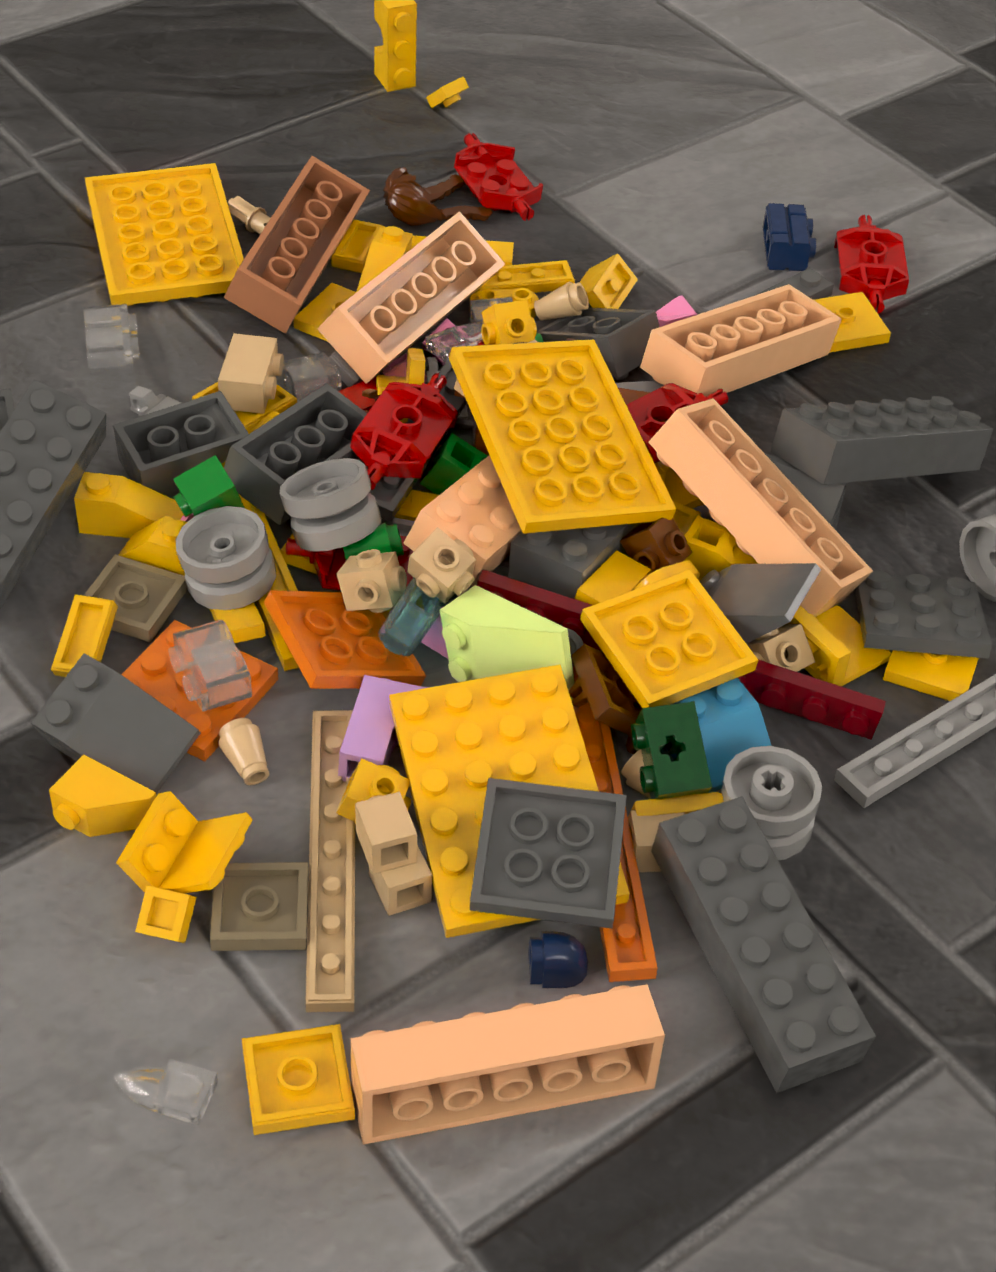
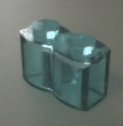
[379,577,444,656]

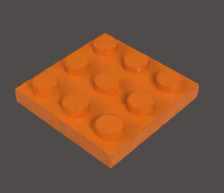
[264,590,426,689]
[121,620,279,762]

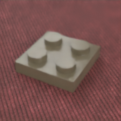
[84,554,188,642]
[210,862,309,951]

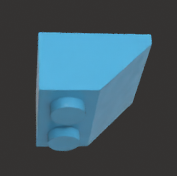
[665,678,772,793]

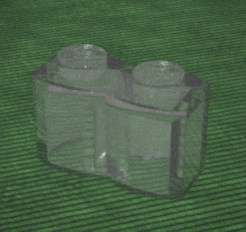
[84,304,140,373]
[168,619,252,711]

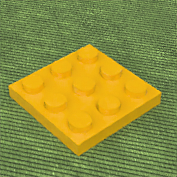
[580,569,758,708]

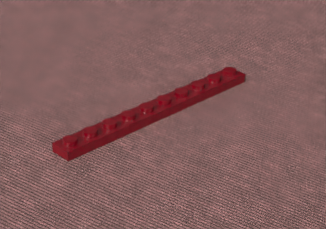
[477,569,886,740]

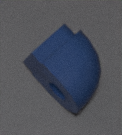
[528,931,588,988]

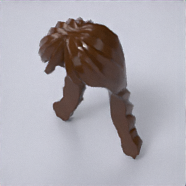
[383,167,493,225]

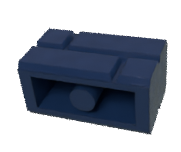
[762,203,816,271]

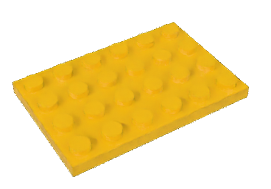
[85,163,244,307]
[449,339,676,534]
[389,664,630,938]

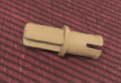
[228,196,271,234]

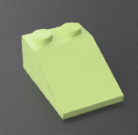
[439,585,577,700]

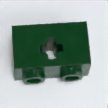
[631,701,712,800]

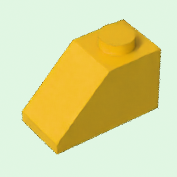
[118,516,187,576]
[49,754,156,837]

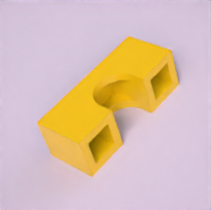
[374,0,417,92]

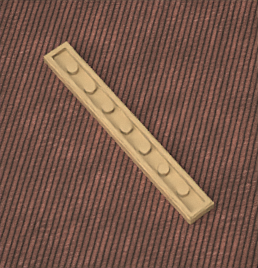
[306,710,355,1012]

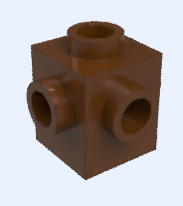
[620,518,693,574]

